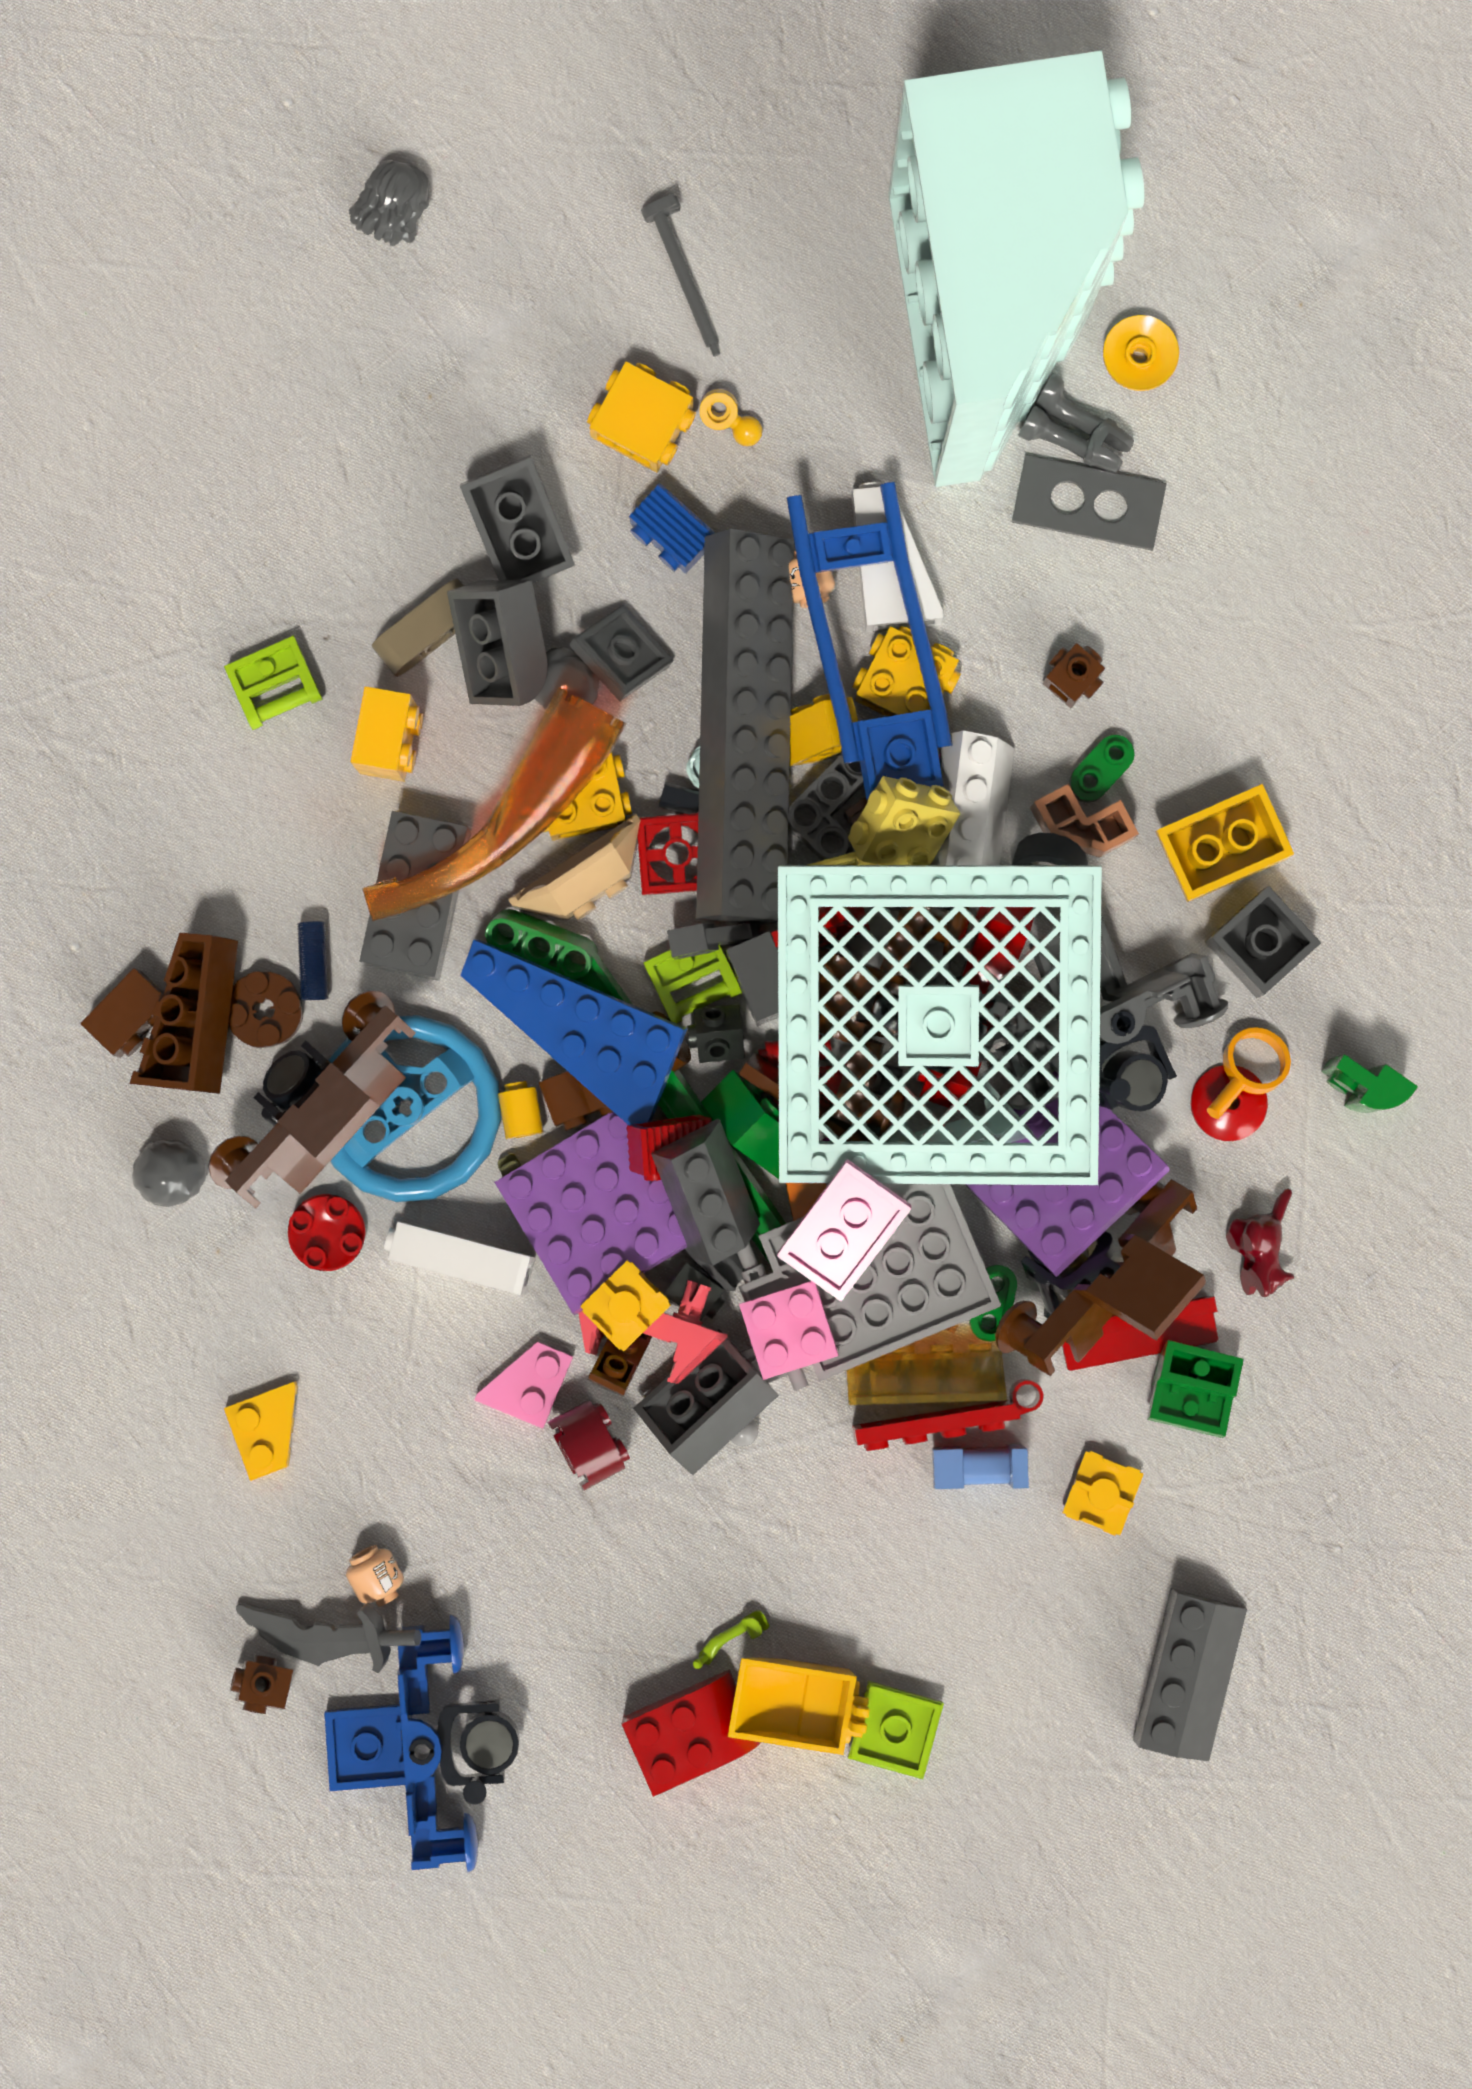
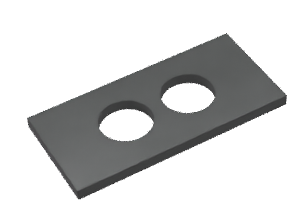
[1012,455,1167,551]

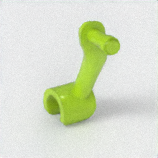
[693,1610,770,1669]

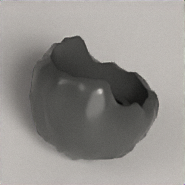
[534,647,600,719]
[132,1139,206,1207]

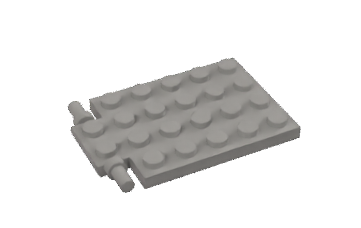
[737,1184,1001,1391]

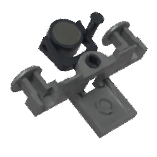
[996,914,1229,1112]

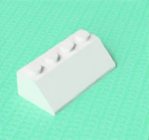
[931,730,1015,865]

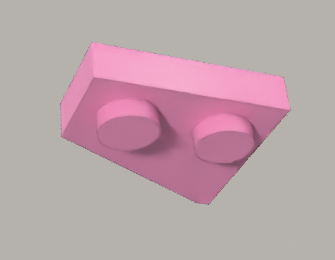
[474,1342,574,1429]

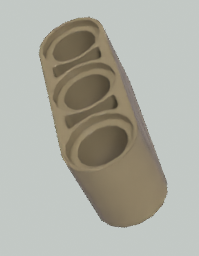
[372,578,464,677]

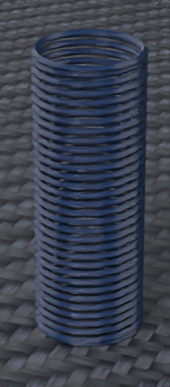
[297,921,329,1000]

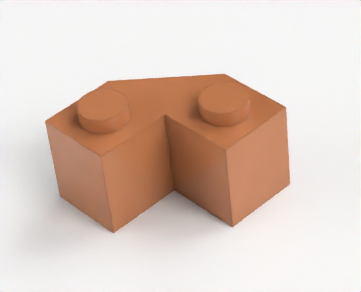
[1030,784,1139,858]

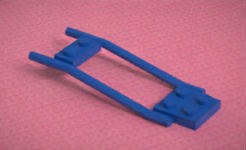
[786,482,953,800]

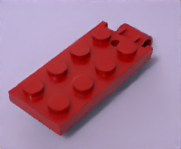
[852,1379,1044,1451]

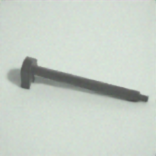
[641,193,720,357]

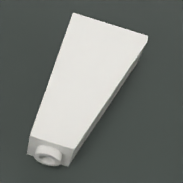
[851,482,943,633]
[384,1222,536,1295]

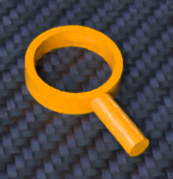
[1207,1027,1291,1119]

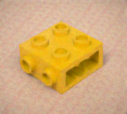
[587,362,696,473]
[852,626,961,716]
[530,742,632,841]

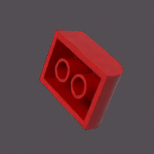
[621,1669,761,1797]

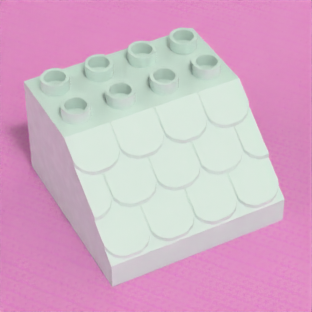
[888,50,1144,487]

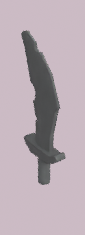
[236,1602,421,1673]

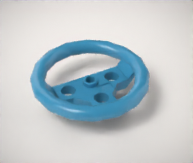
[328,1015,502,1202]

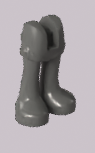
[1018,373,1134,473]

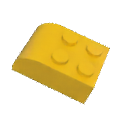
[1155,784,1294,902]

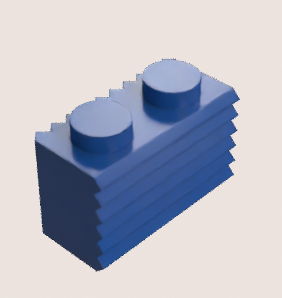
[629,483,715,574]

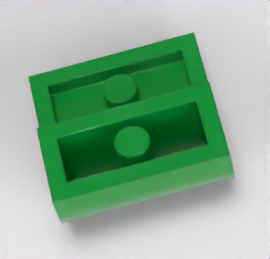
[1321,1054,1418,1113]
[1147,1340,1244,1438]

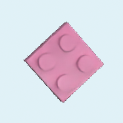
[739,1281,839,1380]

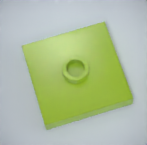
[847,1680,944,1780]

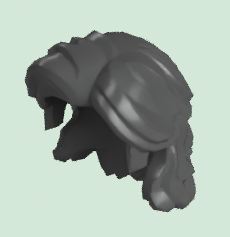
[349,160,429,246]

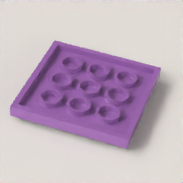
[964,1071,1170,1277]
[494,1112,687,1316]

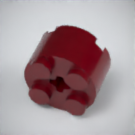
[547,1400,630,1491]

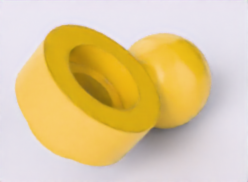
[699,389,763,447]

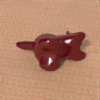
[1226,1188,1294,1297]

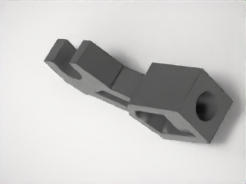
[667,923,761,960]

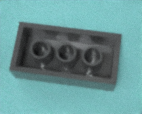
[359,811,471,981]

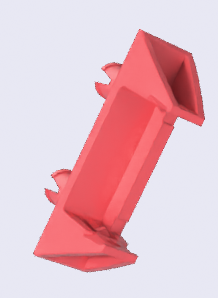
[579,1280,728,1384]

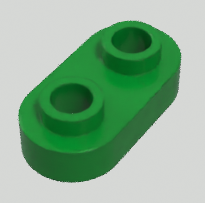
[1069,735,1135,803]
[969,1265,1017,1342]

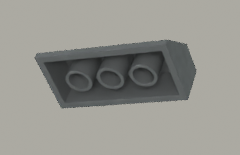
[1133,1588,1247,1761]

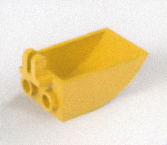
[728,1657,870,1755]

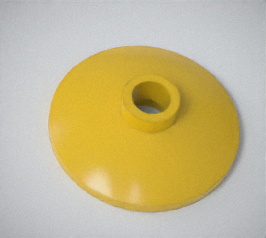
[1103,315,1179,391]

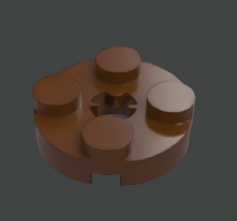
[228,971,303,1048]

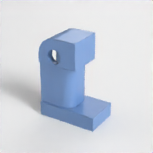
[932,1444,1029,1489]

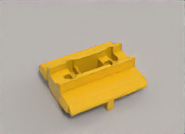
[580,1260,671,1351]
[1062,1451,1144,1536]

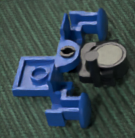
[324,1615,520,1872]

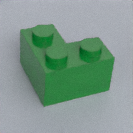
[701,1070,779,1179]

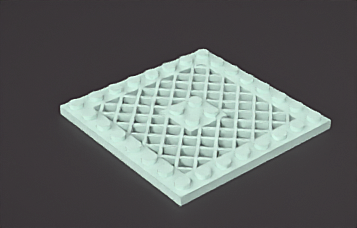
[778,865,1102,1185]

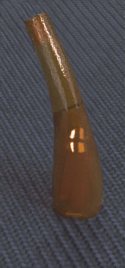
[362,687,627,921]

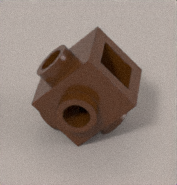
[1042,643,1105,709]
[230,1655,293,1714]

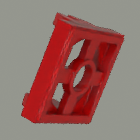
[637,813,698,896]

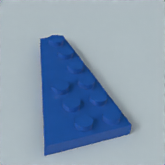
[460,939,688,1125]

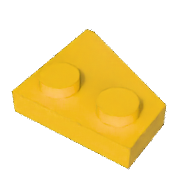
[224,1381,298,1481]

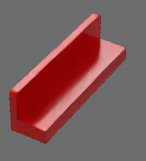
[1062,1296,1219,1371]

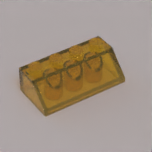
[845,1343,1007,1405]

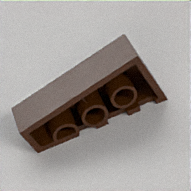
[129,933,238,1094]

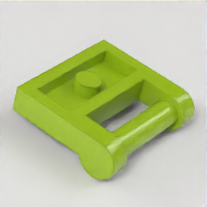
[224,635,323,730]
[643,945,742,1024]

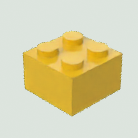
[350,686,423,782]

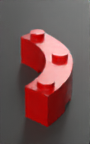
[917,907,1034,1112]

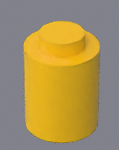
[498,1081,544,1140]

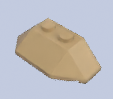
[508,814,640,920]

